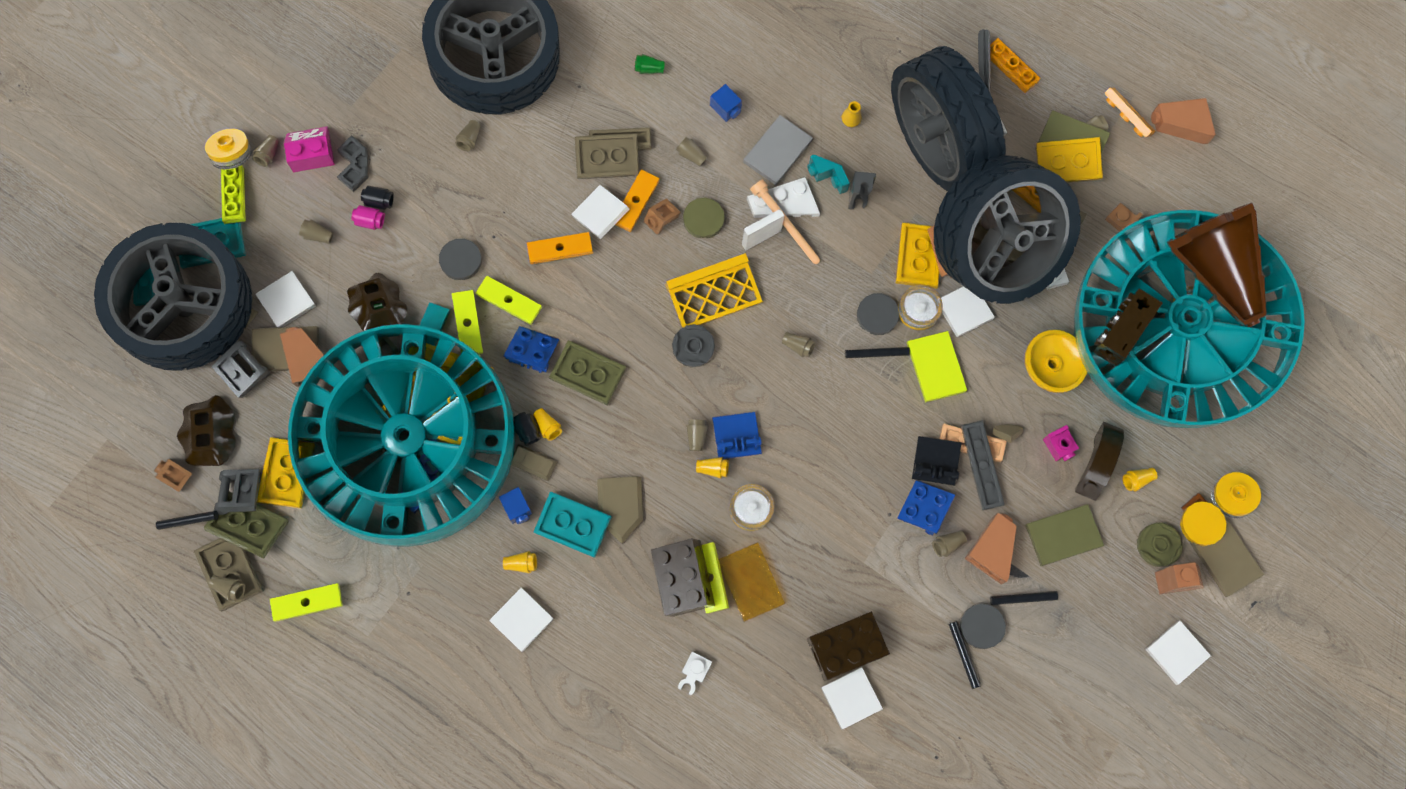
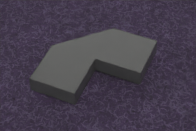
[337,135,368,192]

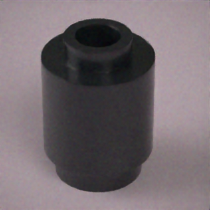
[361,185,394,210]
[514,412,541,446]

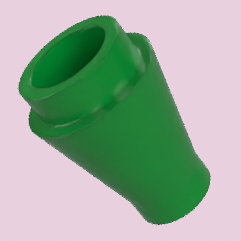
[634,54,665,74]

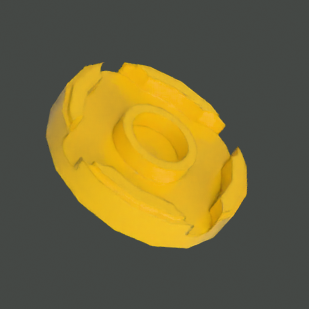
[1180,501,1227,546]

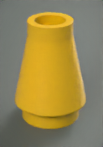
[841,101,862,127]
[533,408,562,441]
[696,457,729,479]
[1122,467,1158,492]
[503,551,537,573]

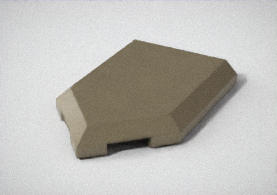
[597,477,643,544]

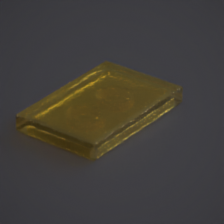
[718,542,785,622]

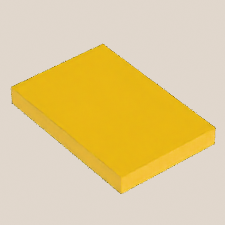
[1036,137,1103,182]
[895,223,939,289]
[257,437,315,509]

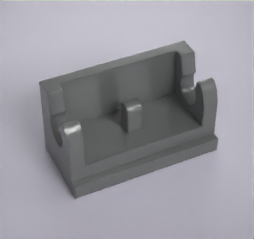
[848,171,876,210]

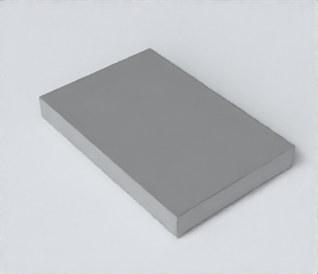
[743,115,813,185]

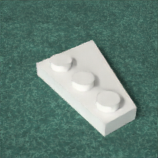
[747,177,820,218]

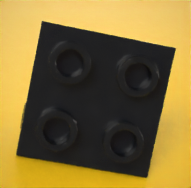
[912,436,962,486]

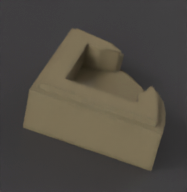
[992,424,1023,443]

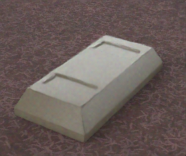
[511,444,557,481]

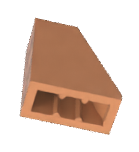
[1151,98,1216,144]
[280,327,324,387]
[965,513,1017,585]
[1155,562,1204,595]

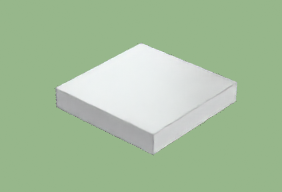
[571,185,630,239]
[742,209,784,251]
[256,271,316,328]
[937,286,994,337]
[489,588,554,652]
[1145,621,1211,685]
[821,667,883,730]

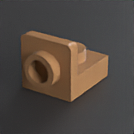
[644,198,681,234]
[1105,203,1143,232]
[154,459,192,492]

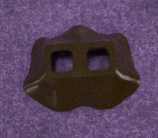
[347,273,407,331]
[177,395,236,466]

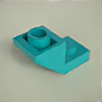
[807,155,850,194]

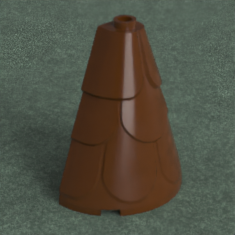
[1166,203,1266,327]

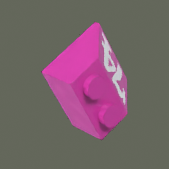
[284,126,334,173]

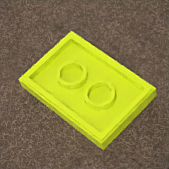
[907,331,967,403]

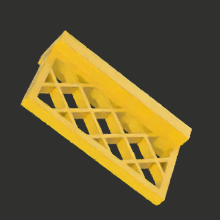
[665,253,763,328]

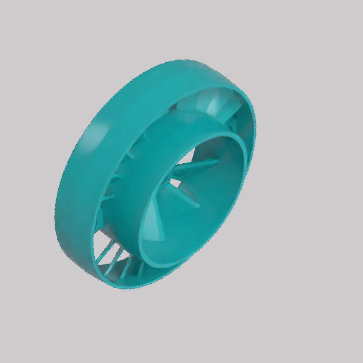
[1074,210,1305,428]
[288,324,515,547]

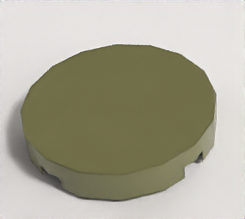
[683,197,725,238]
[1137,523,1183,567]

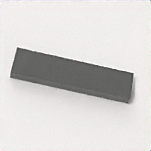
[961,420,1005,510]

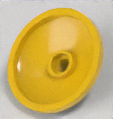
[1025,330,1087,393]

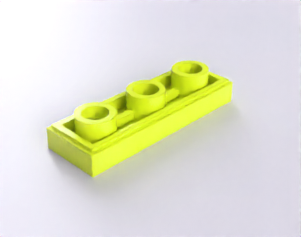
[221,164,246,224]
[476,276,542,325]
[452,290,483,354]
[702,542,729,614]
[270,583,343,622]

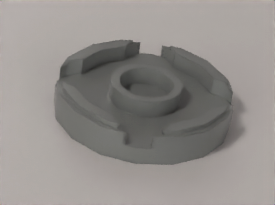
[439,239,482,280]
[857,293,899,335]
[672,324,715,367]
[960,604,1006,649]

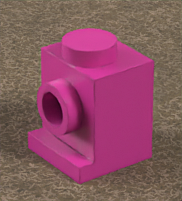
[1043,425,1079,462]

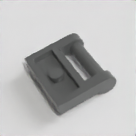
[211,340,270,398]
[214,469,261,515]

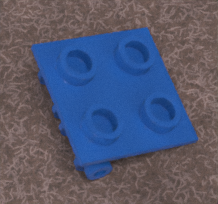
[503,326,559,373]
[712,412,762,459]
[897,480,955,536]

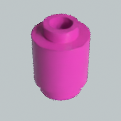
[351,205,385,230]

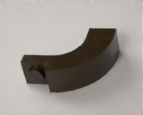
[1075,421,1124,501]

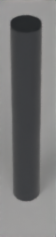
[845,347,910,359]
[156,511,219,530]
[990,591,1058,605]
[948,621,981,689]

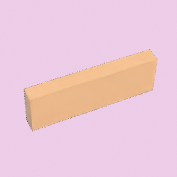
[939,424,1007,463]

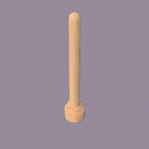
[750,179,820,264]

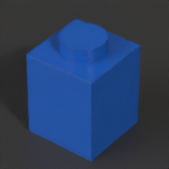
[710,84,742,122]
[499,487,532,524]

